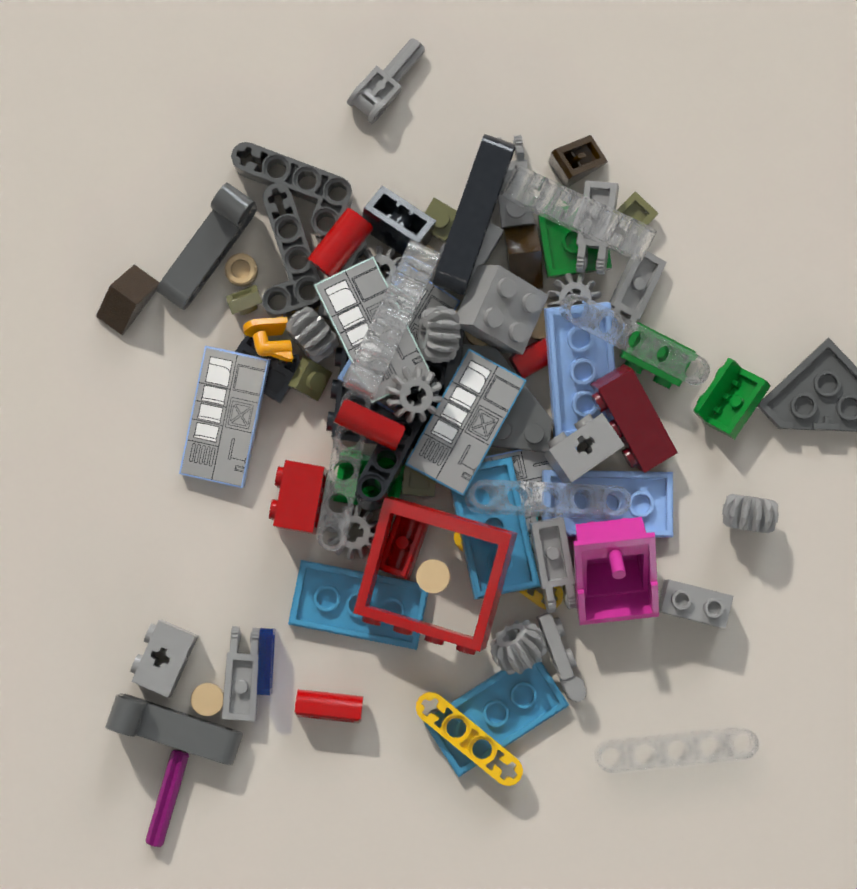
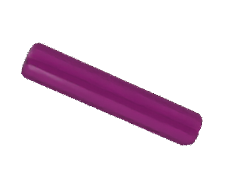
[145,749,189,847]

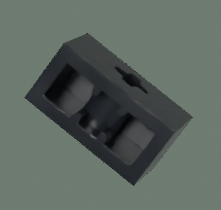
[362,185,436,261]

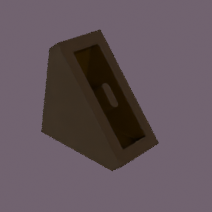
[548,135,608,189]
[504,224,543,289]
[96,264,160,336]

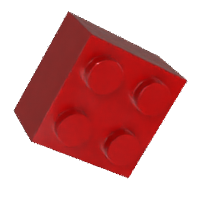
[269,460,328,535]

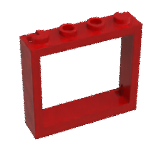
[353,496,518,655]

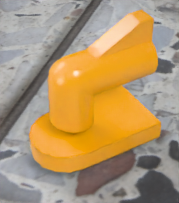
[243,315,294,362]

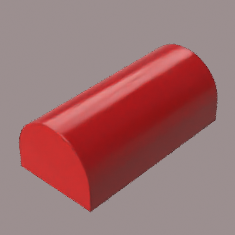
[307,207,373,277]
[508,338,548,379]
[333,398,406,451]
[379,515,430,580]
[294,689,364,723]

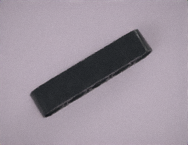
[432,134,516,295]
[356,361,446,511]

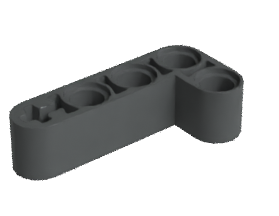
[231,142,353,240]
[157,182,257,310]
[262,183,321,318]
[105,693,243,765]

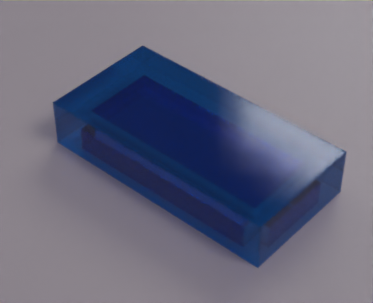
[257,628,275,696]

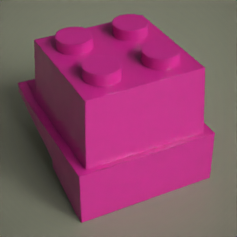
[573,517,659,625]

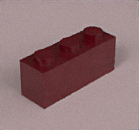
[590,364,678,473]

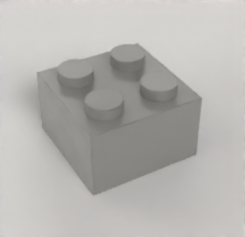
[457,265,549,354]

